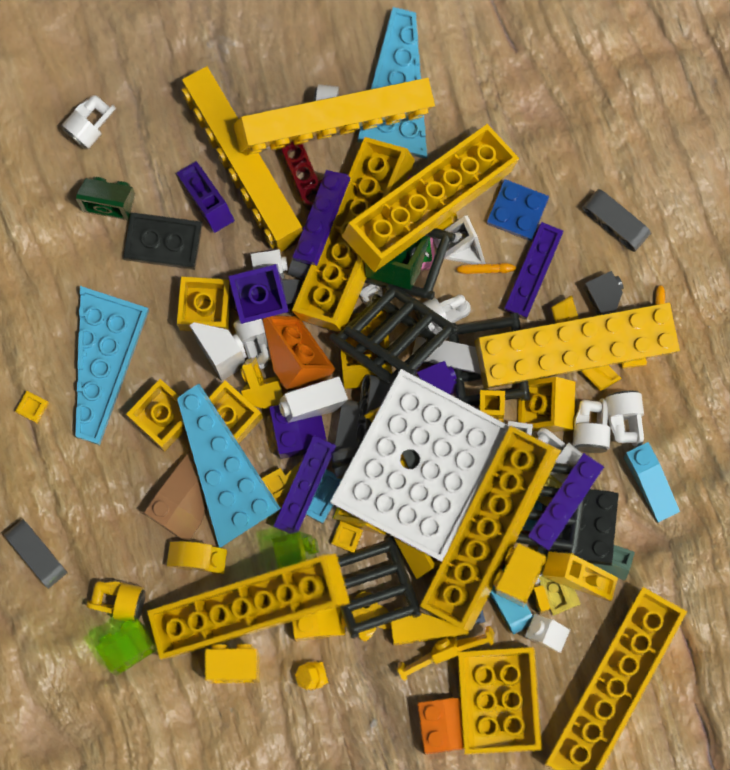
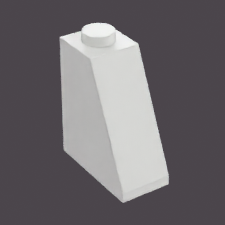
[279,377,348,423]

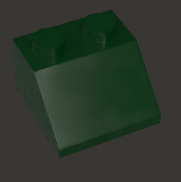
[76,177,135,221]
[365,236,429,290]

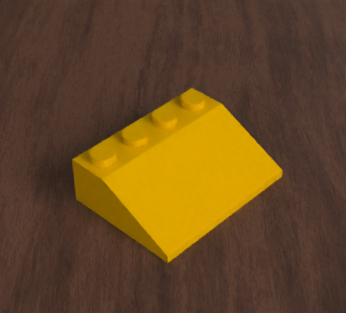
[458,647,542,754]

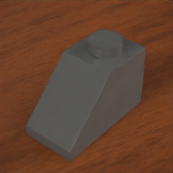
[584,271,624,316]

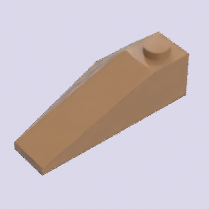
[144,450,207,542]

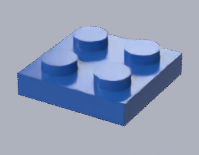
[487,179,549,242]

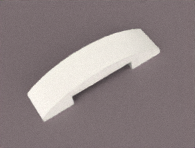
[412,337,481,375]

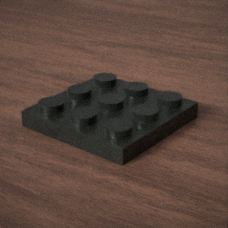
[537,489,619,566]

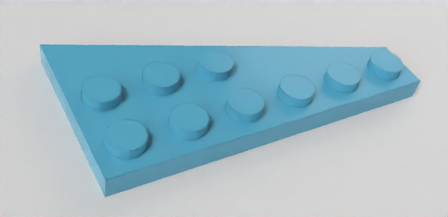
[358,7,427,159]
[76,286,149,446]
[177,384,281,548]

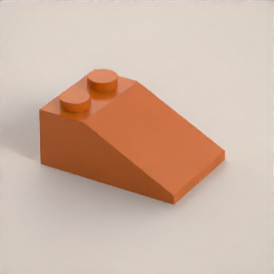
[263,316,335,389]
[418,698,464,755]

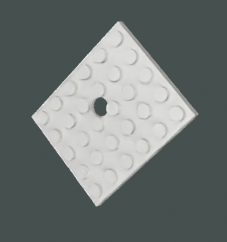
[330,369,510,562]

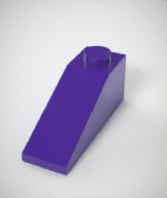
[176,161,235,233]

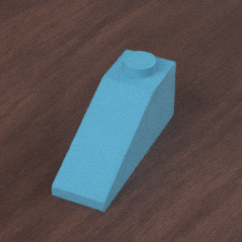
[624,442,680,523]

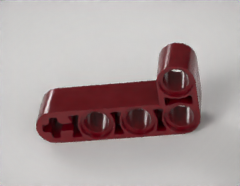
[280,142,322,211]

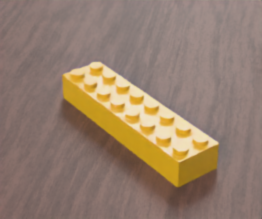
[181,66,303,253]
[233,78,435,155]
[342,124,519,272]
[292,137,415,332]
[474,303,680,389]
[420,425,561,630]
[147,554,350,660]
[544,587,687,770]

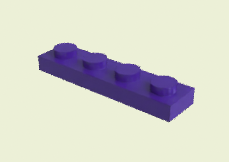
[293,170,351,266]
[504,222,564,320]
[274,435,336,536]
[527,453,604,551]

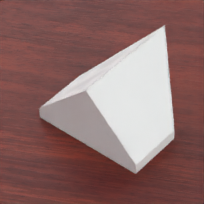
[433,215,486,264]

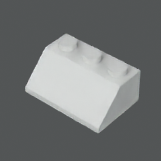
[190,322,247,381]

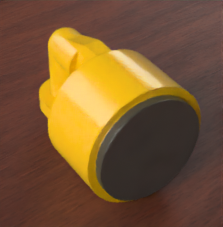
[86,581,146,624]

